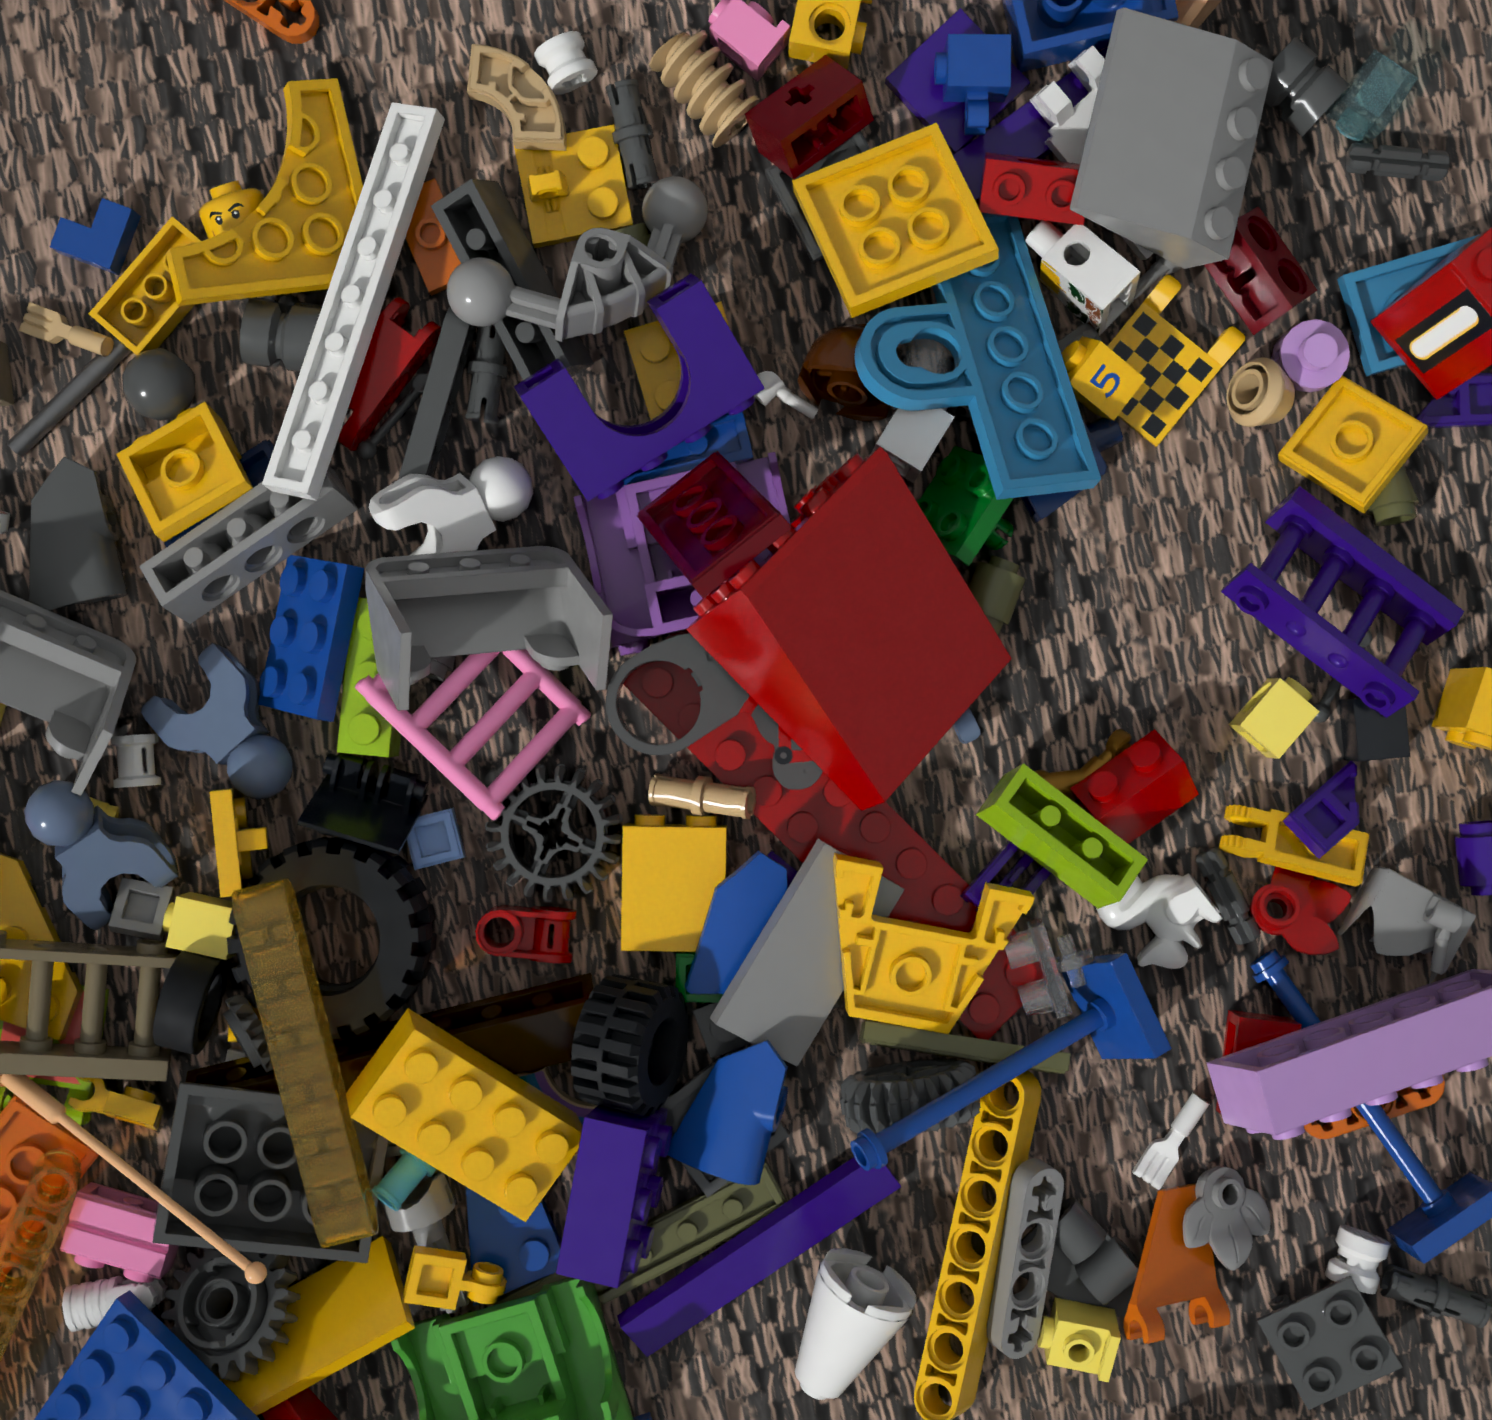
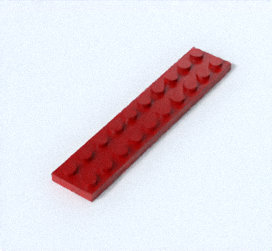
[624,630,1047,1040]

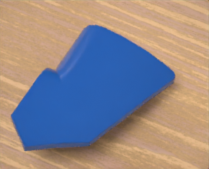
[685,850,788,994]
[667,1040,788,1185]

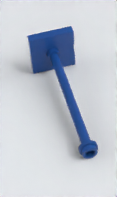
[1250,949,1492,1264]
[850,953,1172,1171]

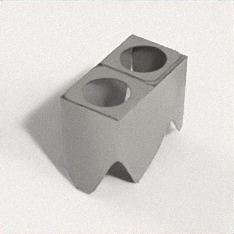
[1337,866,1476,984]

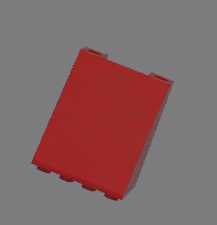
[686,446,1012,811]

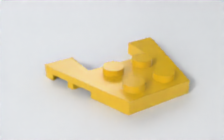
[833,853,1035,1034]

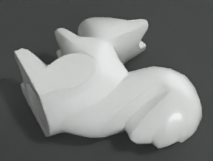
[1096,873,1223,969]

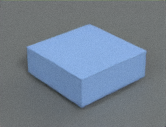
[407,807,466,870]

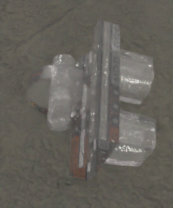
[1005,918,1095,1019]

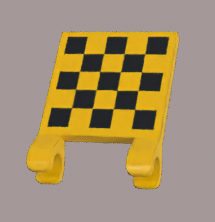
[1107,274,1245,447]

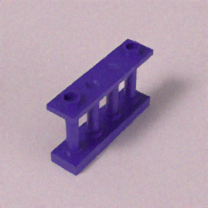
[1221,486,1464,718]

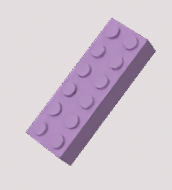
[1206,969,1492,1140]

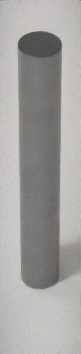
[7,337,132,457]

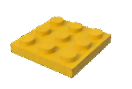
[792,123,999,318]

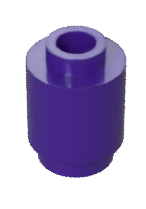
[1454,820,1492,896]

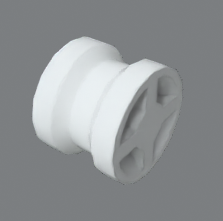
[534,31,598,95]

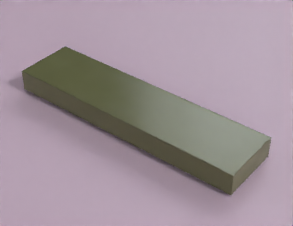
[859,1021,1071,1074]

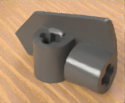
[29,457,128,611]
[1020,1197,1140,1317]

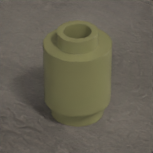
[968,555,1026,635]

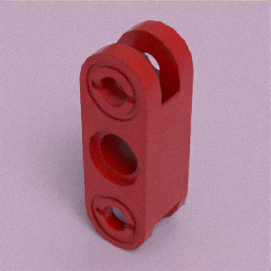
[338,297,442,451]

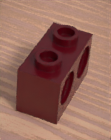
[1204,206,1318,335]

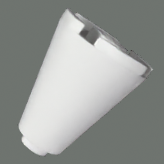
[795,1248,916,1400]

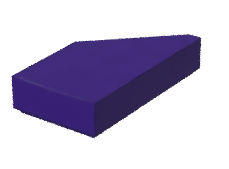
[1415,373,1492,429]
[1283,761,1360,859]

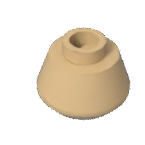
[1226,357,1295,427]

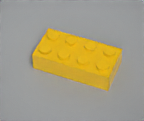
[88,216,201,355]

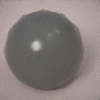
[122,348,196,421]

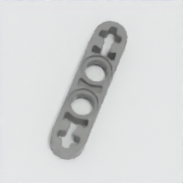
[987,1158,1064,1359]

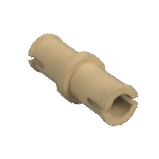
[648,773,756,820]

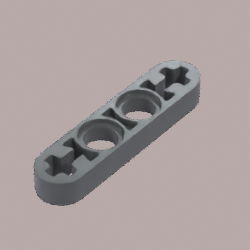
[398,307,477,480]

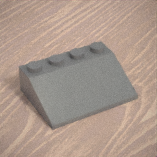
[1070,7,1274,269]

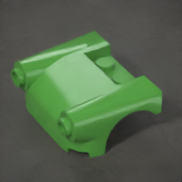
[391,1278,634,1420]

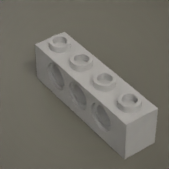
[139,466,358,624]

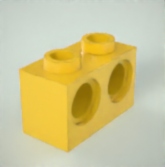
[788,0,872,69]

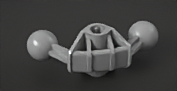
[447,176,708,342]

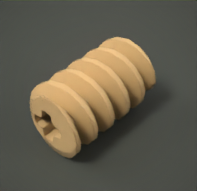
[649,30,760,148]

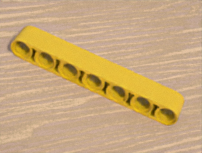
[914,1071,1041,1420]

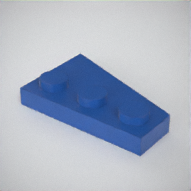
[466,1187,562,1306]

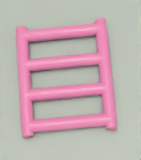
[355,649,591,821]

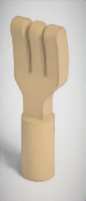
[18,302,114,357]

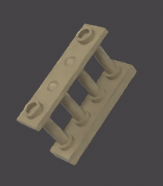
[0,930,180,1081]

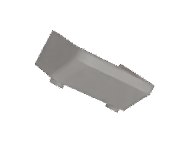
[365,546,613,711]
[0,590,136,796]

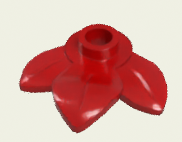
[1250,867,1352,955]

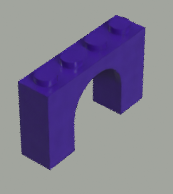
[514,273,765,502]

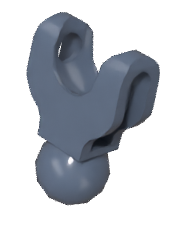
[141,643,293,800]
[24,780,179,930]

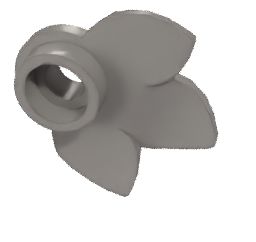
[1182,1166,1271,1271]

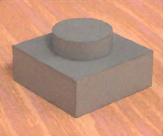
[108,877,175,941]

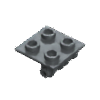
[1257,1276,1403,1410]

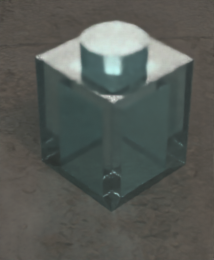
[1327,50,1418,143]

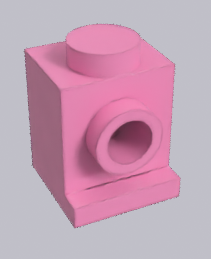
[708,0,790,81]

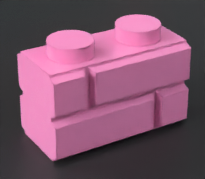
[60,1182,179,1283]

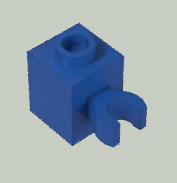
[934,34,1011,135]

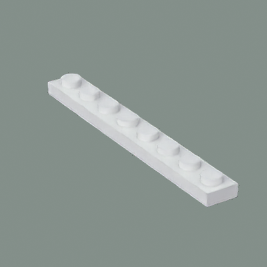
[262,102,445,501]

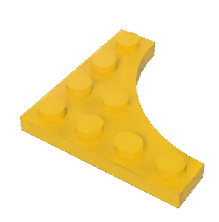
[165,78,363,306]

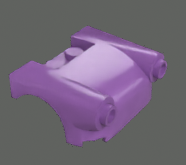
[573,452,790,656]

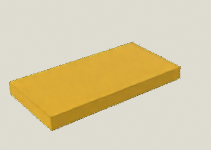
[220,1236,415,1416]

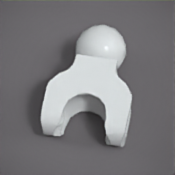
[369,456,533,555]

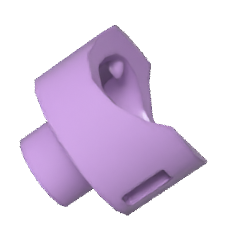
[1271,319,1350,393]

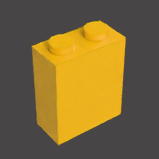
[621,814,727,952]

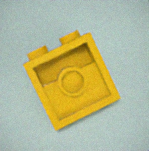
[116,402,253,542]

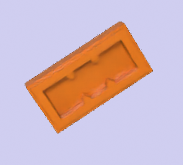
[405,178,461,296]

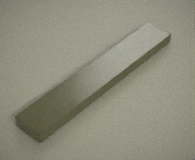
[495,1159,788,1306]

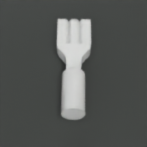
[1132,1092,1210,1190]

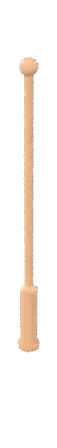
[0,1074,267,1284]

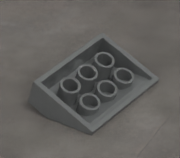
[153,1081,388,1263]

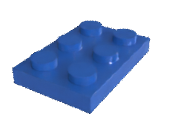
[258,555,364,722]

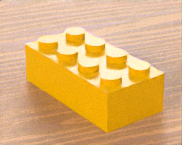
[346,1008,583,1222]

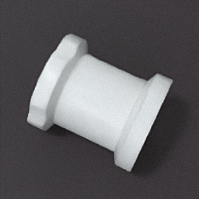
[111,734,161,788]

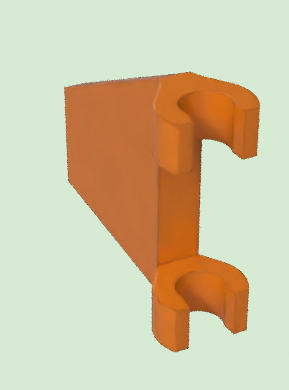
[1123,1183,1230,1344]

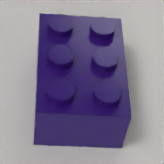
[556,1106,673,1289]

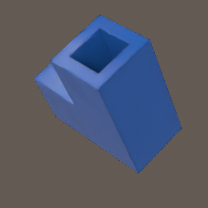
[50,198,141,275]

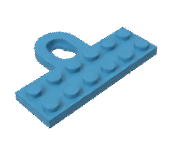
[854,213,1101,500]

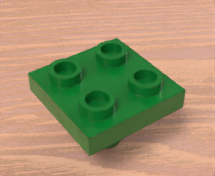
[917,446,1014,566]

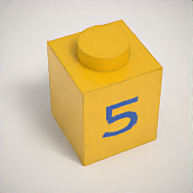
[1061,336,1146,421]

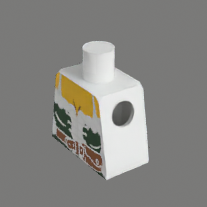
[1025,220,1140,336]

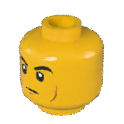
[199,181,264,239]

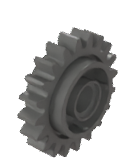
[161,1248,301,1382]

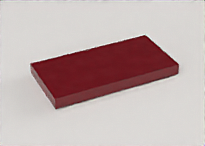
[637,451,791,598]

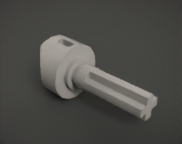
[380,1170,470,1314]

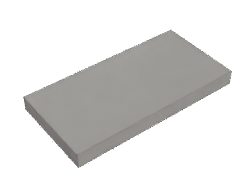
[710,838,905,1067]

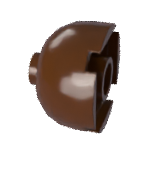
[797,324,902,421]

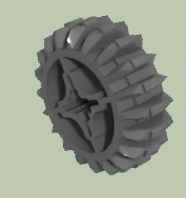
[485,763,624,902]
[840,1058,981,1134]

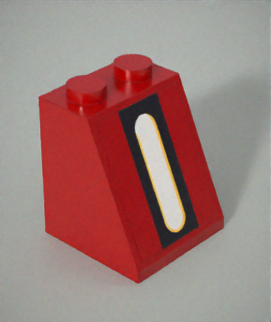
[1370,227,1492,400]

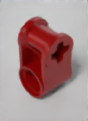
[475,905,577,963]

